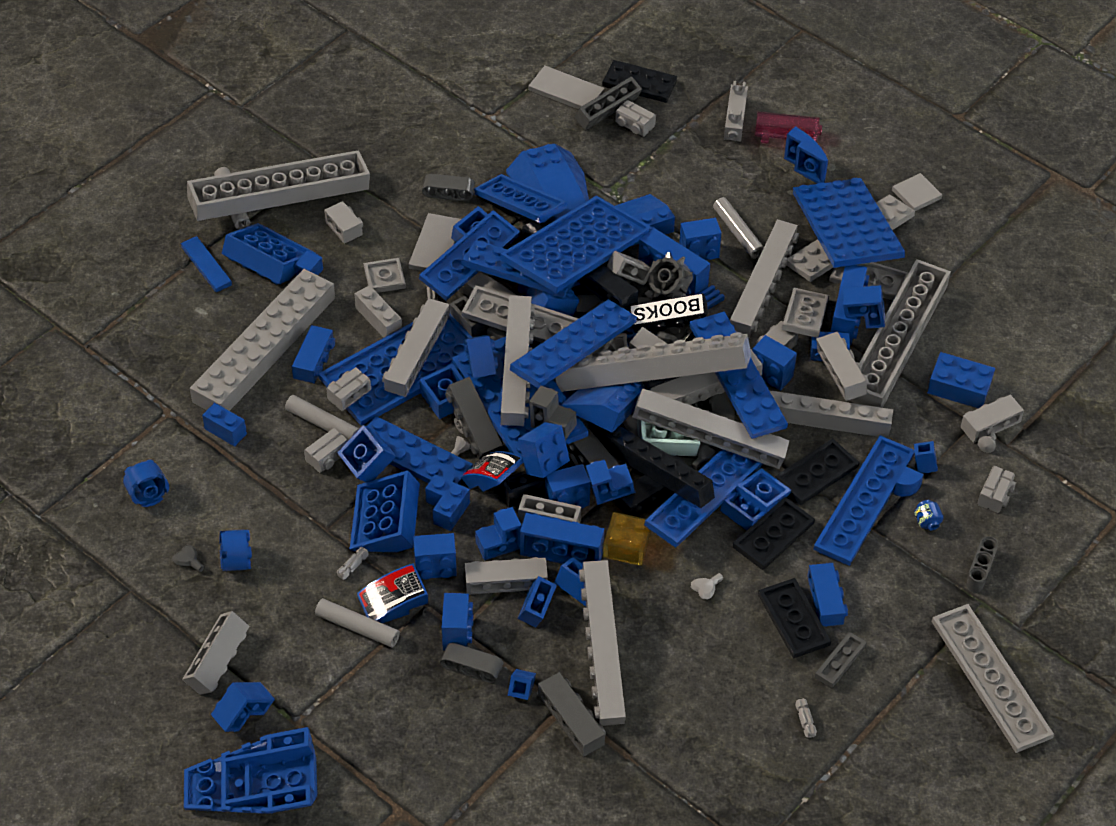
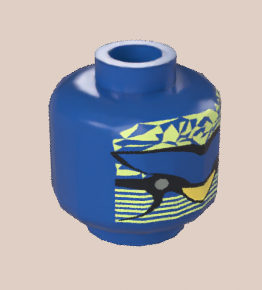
[914,500,943,531]

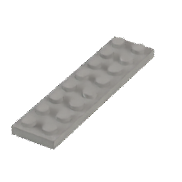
[786,194,915,282]
[462,285,614,354]
[932,604,1054,753]

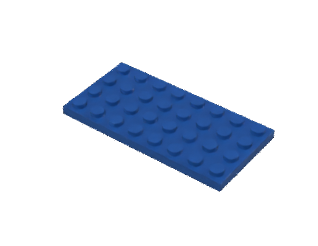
[793,178,905,268]
[500,196,652,293]
[319,314,473,426]
[452,336,589,457]

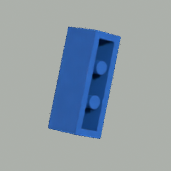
[292,325,335,384]
[807,563,848,627]

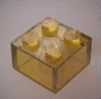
[603,512,651,566]

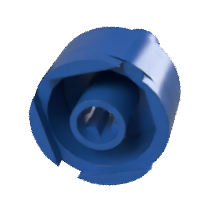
[123,460,169,507]
[219,529,252,571]

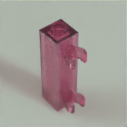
[755,112,822,144]

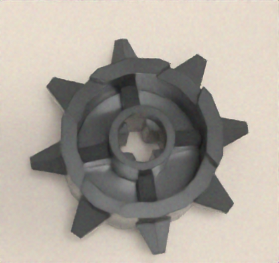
[647,252,693,299]

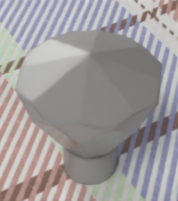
[978,433,996,453]
[451,436,471,456]

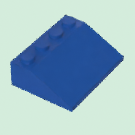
[615,194,675,246]
[222,223,315,284]
[561,382,646,432]
[350,470,420,552]

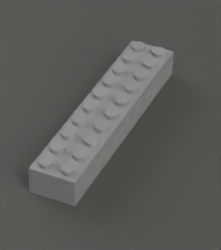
[187,150,370,221]
[848,259,951,408]
[190,269,335,411]
[555,332,751,392]

